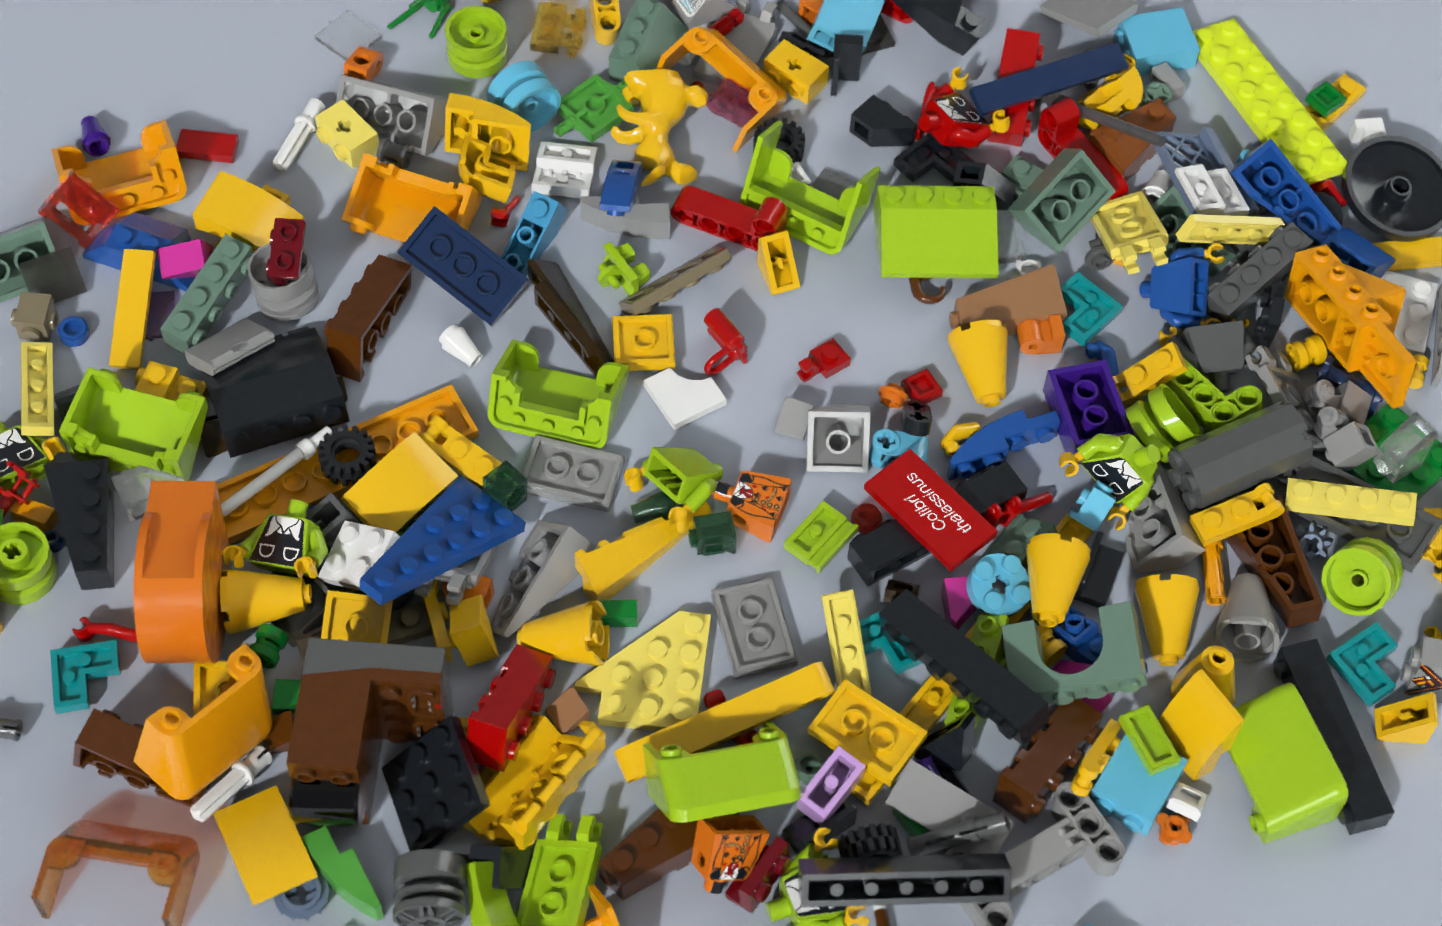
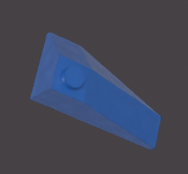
[1231,139,1343,245]

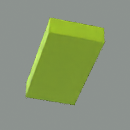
[1118,704,1181,776]

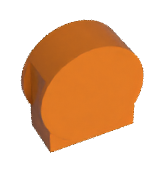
[133,481,232,664]

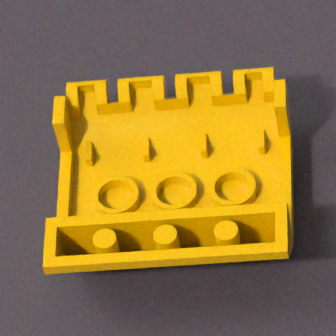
[463,715,606,850]

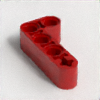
[1037,97,1129,202]
[670,185,787,252]

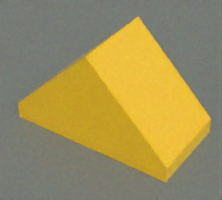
[757,230,801,295]
[450,595,499,667]
[1374,692,1439,744]

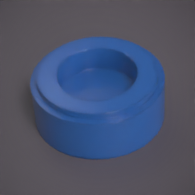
[57,316,90,347]

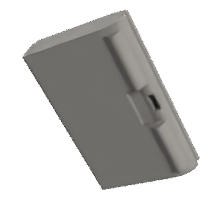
[185,318,275,376]

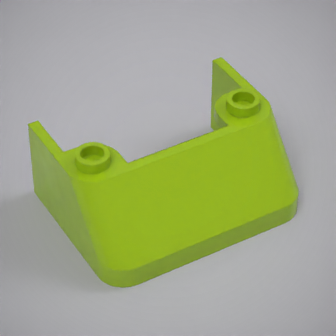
[740,120,881,254]
[642,721,802,823]

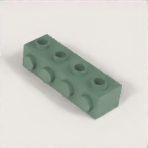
[160,234,253,354]

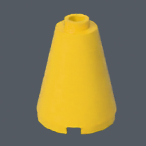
[947,319,1008,408]
[1026,533,1091,627]
[220,569,312,634]
[1134,574,1199,666]
[517,600,610,666]
[1170,645,1236,707]

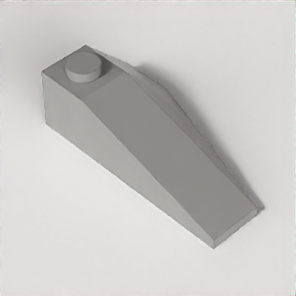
[490,520,596,638]

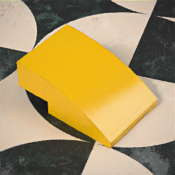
[444,93,531,172]
[192,170,304,253]
[341,431,458,534]
[1159,669,1244,782]
[213,785,318,906]

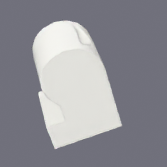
[1348,117,1387,146]

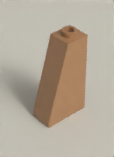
[949,265,1067,336]

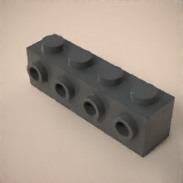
[1206,222,1313,323]

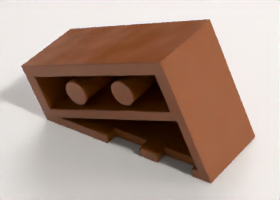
[1088,98,1176,181]

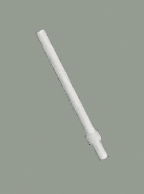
[221,426,332,518]

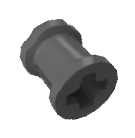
[376,137,414,170]

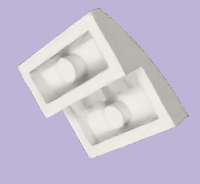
[532,141,598,198]
[1175,164,1250,216]

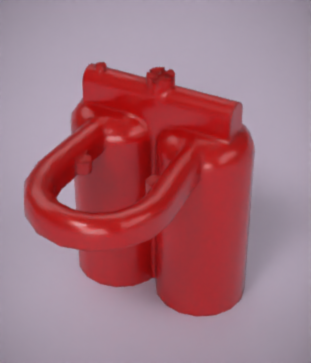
[704,308,748,375]

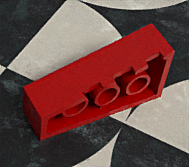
[987,28,1044,147]
[467,644,556,772]

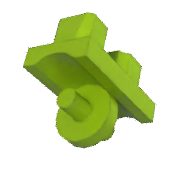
[597,241,650,296]

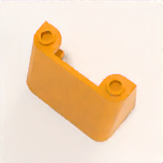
[51,120,187,226]
[341,153,483,243]
[134,643,273,800]

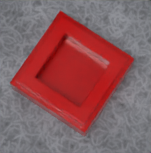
[901,369,943,404]

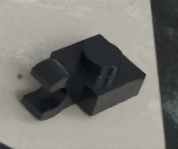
[778,31,828,57]

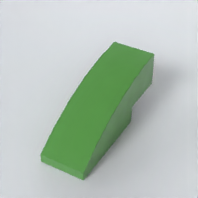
[301,826,384,921]

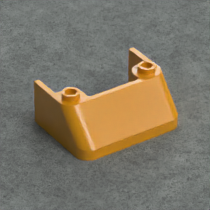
[656,27,787,153]

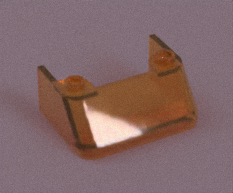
[31,820,200,926]

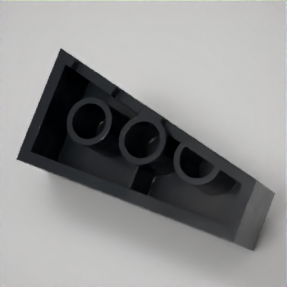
[43,459,114,590]

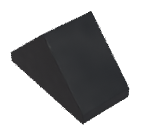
[914,711,976,771]

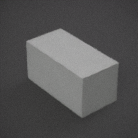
[1149,62,1186,103]

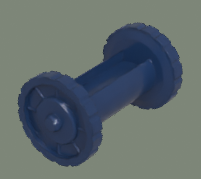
[1316,355,1384,416]

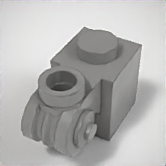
[1303,379,1373,425]
[1313,406,1380,471]

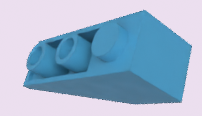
[501,191,568,277]

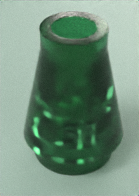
[630,490,677,523]

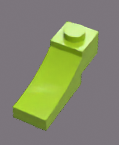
[466,861,520,926]

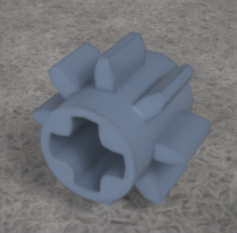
[1297,520,1333,562]

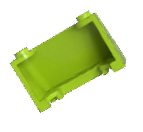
[488,339,629,449]
[59,367,208,481]
[1228,683,1348,844]

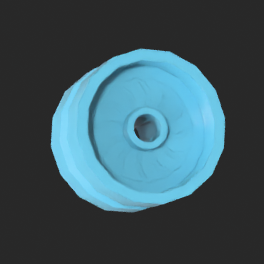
[487,61,561,133]

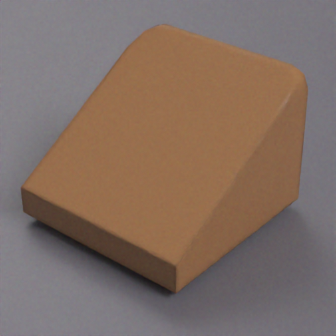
[545,687,590,734]

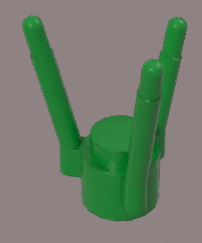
[387,0,452,39]

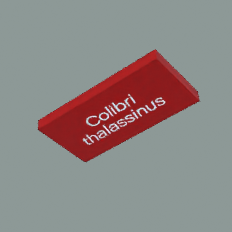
[864,449,998,572]

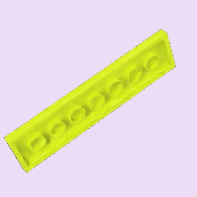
[1193,18,1347,185]

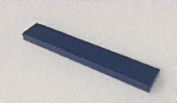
[968,42,1129,117]

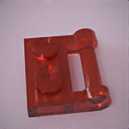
[38,170,120,249]

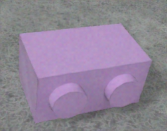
[796,746,866,826]

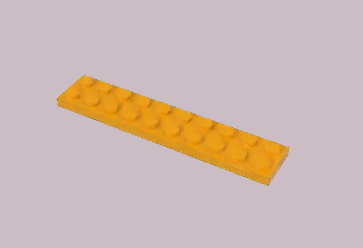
[217,384,479,545]

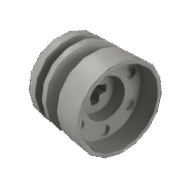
[247,243,319,322]

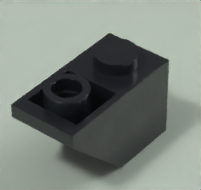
[849,94,917,147]
[953,161,1016,211]

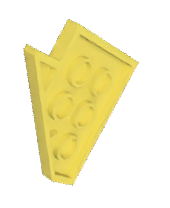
[575,611,711,731]

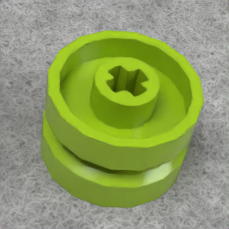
[445,5,508,79]
[1126,383,1202,463]
[0,522,58,605]
[1321,537,1404,616]

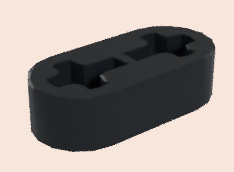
[901,400,932,437]

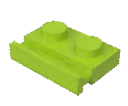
[783,501,859,574]

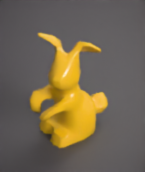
[610,68,708,186]

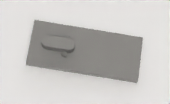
[884,759,1015,854]

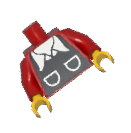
[919,67,1010,148]

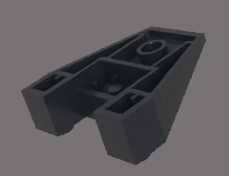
[892,0,985,56]

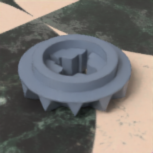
[274,870,329,921]

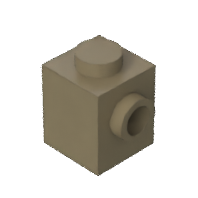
[11,292,58,342]

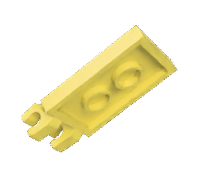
[1090,191,1169,275]

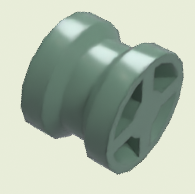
[1140,82,1172,107]

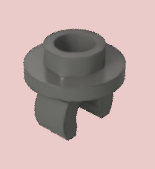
[1085,238,1114,271]

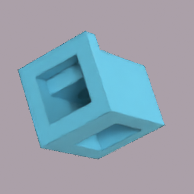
[1068,480,1116,532]

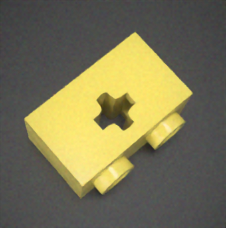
[315,99,379,169]

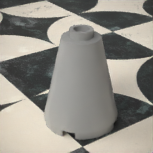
[1214,573,1280,663]

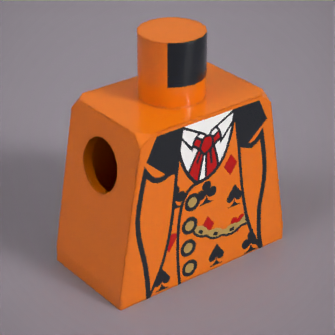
[713,471,792,543]
[691,815,770,894]

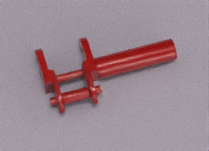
[0,460,41,518]
[984,491,1053,528]

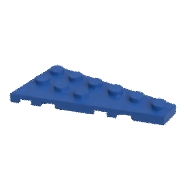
[359,475,526,605]

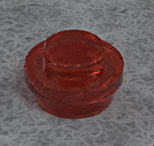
[851,503,882,534]

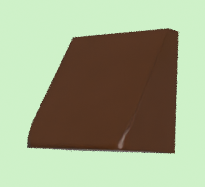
[263,711,294,755]

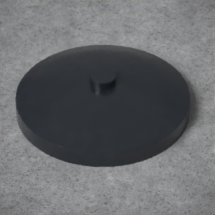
[1341,136,1442,242]

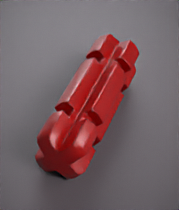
[708,8,744,36]

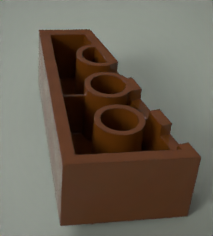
[324,254,412,382]
[1225,495,1323,628]
[992,699,1103,824]
[73,708,211,807]
[599,808,740,900]

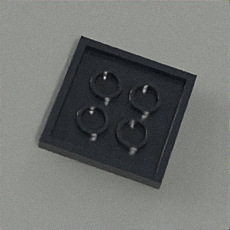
[381,716,490,851]

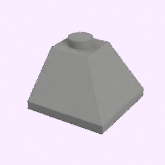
[806,404,871,473]

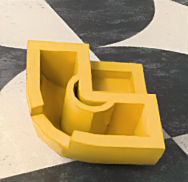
[1076,66,1143,131]
[458,135,516,203]

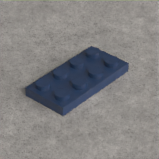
[397,206,529,327]

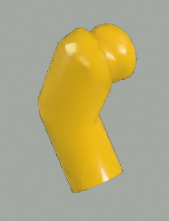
[940,422,980,457]

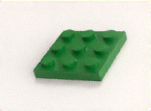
[1342,403,1442,502]

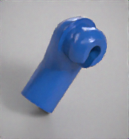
[1085,340,1119,376]

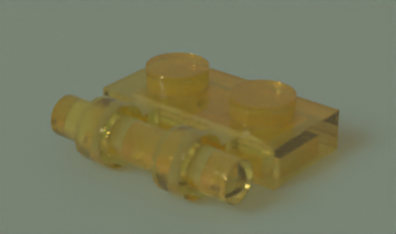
[530,2,587,58]

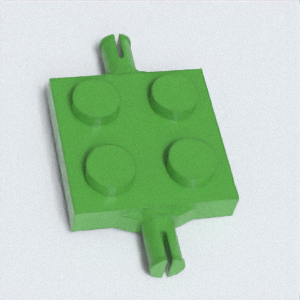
[554,73,634,143]

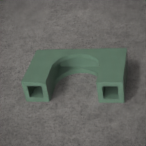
[1002,601,1148,705]

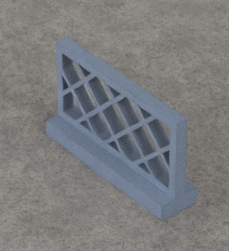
[1152,127,1259,217]

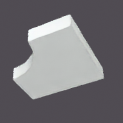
[643,368,727,430]

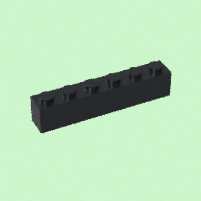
[847,461,1028,587]
[879,589,1050,746]
[1273,638,1395,835]
[798,853,1011,908]

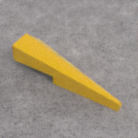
[574,501,712,601]

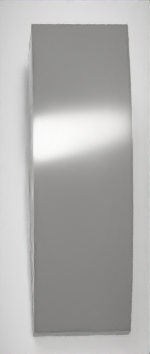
[580,194,670,239]

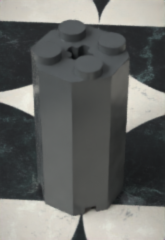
[1167,401,1313,510]

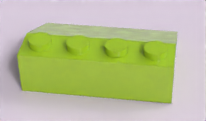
[873,185,999,278]

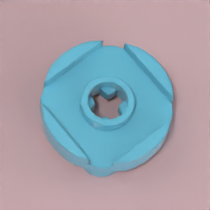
[966,553,1031,617]

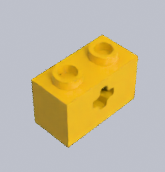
[763,39,829,105]

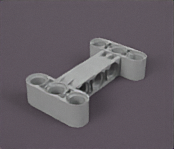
[945,782,1125,926]

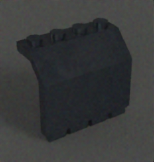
[200,326,350,458]

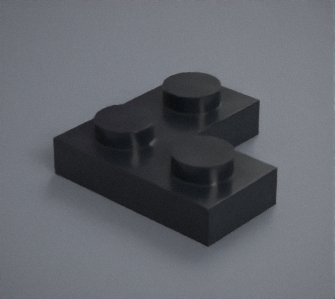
[893,132,974,183]
[1254,281,1285,348]

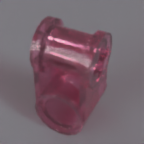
[706,79,758,128]

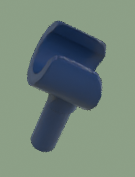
[44,530,67,553]

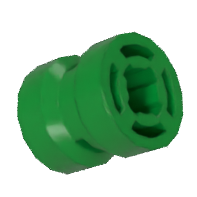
[249,624,289,669]

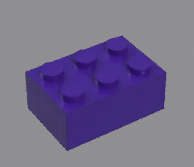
[1043,360,1135,465]

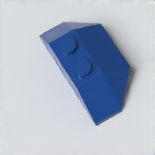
[82,212,195,291]

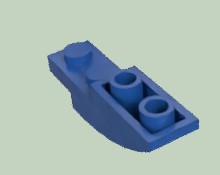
[600,159,645,216]
[947,409,1061,481]
[1029,606,1148,674]

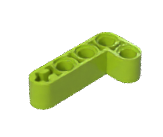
[1156,349,1263,432]

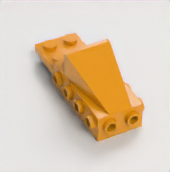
[1284,244,1416,409]

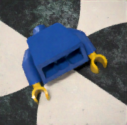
[1139,243,1225,329]

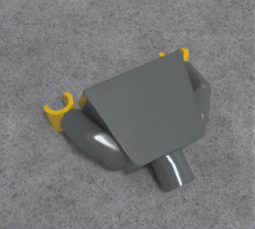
[1158,319,1255,393]

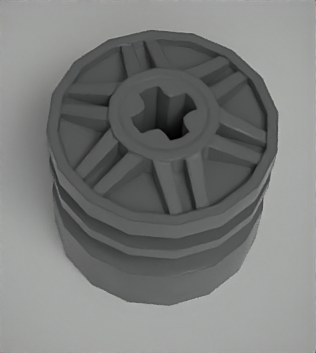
[393,849,466,926]

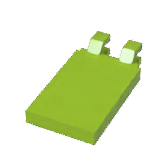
[516,814,604,926]

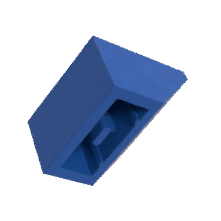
[1320,227,1395,278]

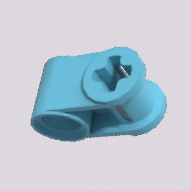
[869,429,929,468]

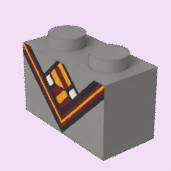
[1400,636,1442,702]

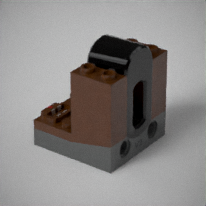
[286,638,454,828]

